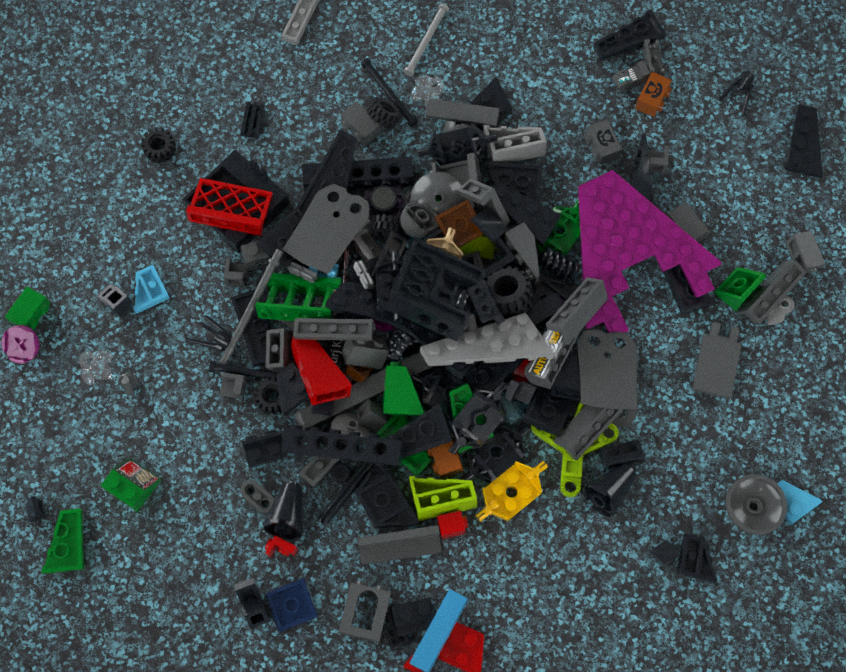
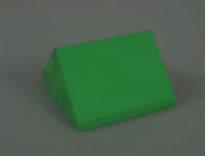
[714,267,766,311]

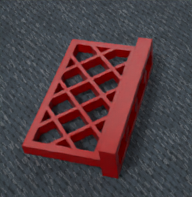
[186,178,273,236]

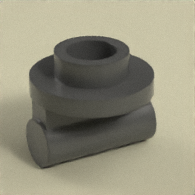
[118,373,138,396]

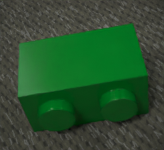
[4,286,51,330]

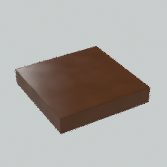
[434,199,484,248]

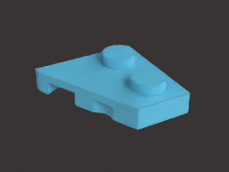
[134,265,170,314]
[778,480,822,525]

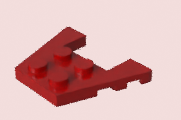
[403,622,484,672]

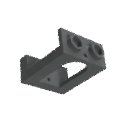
[339,581,392,643]

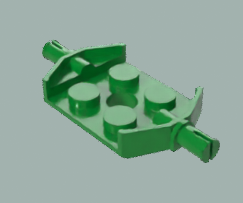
[536,200,580,267]

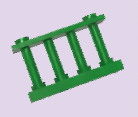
[255,273,342,321]

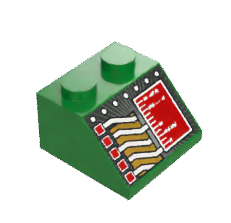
[100,458,161,512]

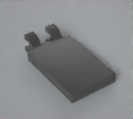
[692,322,742,400]

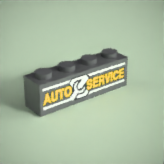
[524,309,580,389]

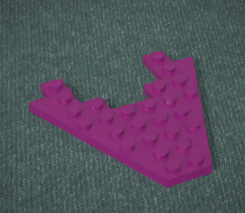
[578,170,722,333]

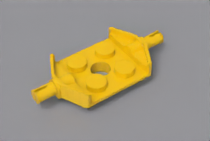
[475,461,548,522]

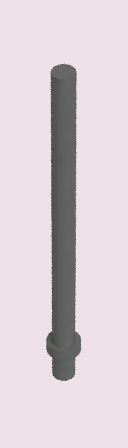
[220,249,283,365]

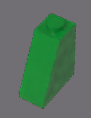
[382,362,424,416]

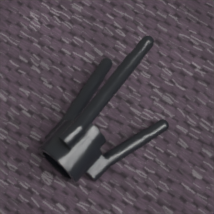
[718,71,755,117]
[185,315,233,351]

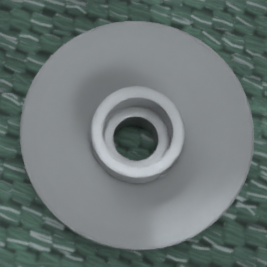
[331,413,370,446]

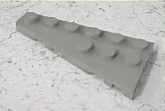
[420,313,554,366]

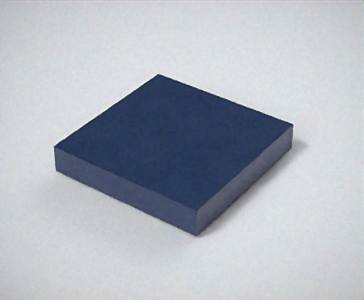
[265,578,318,633]

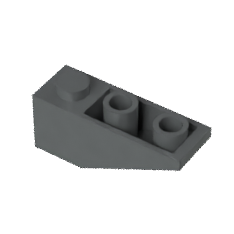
[503,222,540,285]

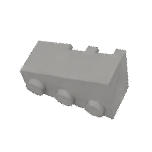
[483,125,546,163]

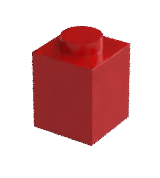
[437,511,468,539]

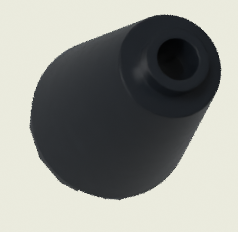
[583,463,637,517]
[263,481,303,540]

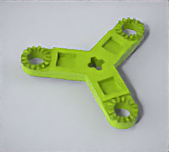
[531,423,619,498]

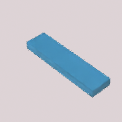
[410,589,468,672]

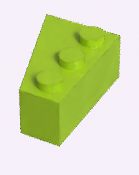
[409,476,477,521]

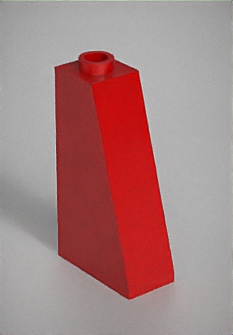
[291,337,352,405]

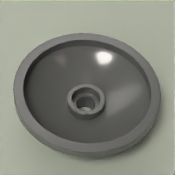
[410,172,466,228]
[726,474,787,535]

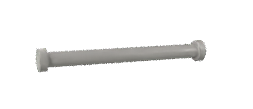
[403,4,449,77]

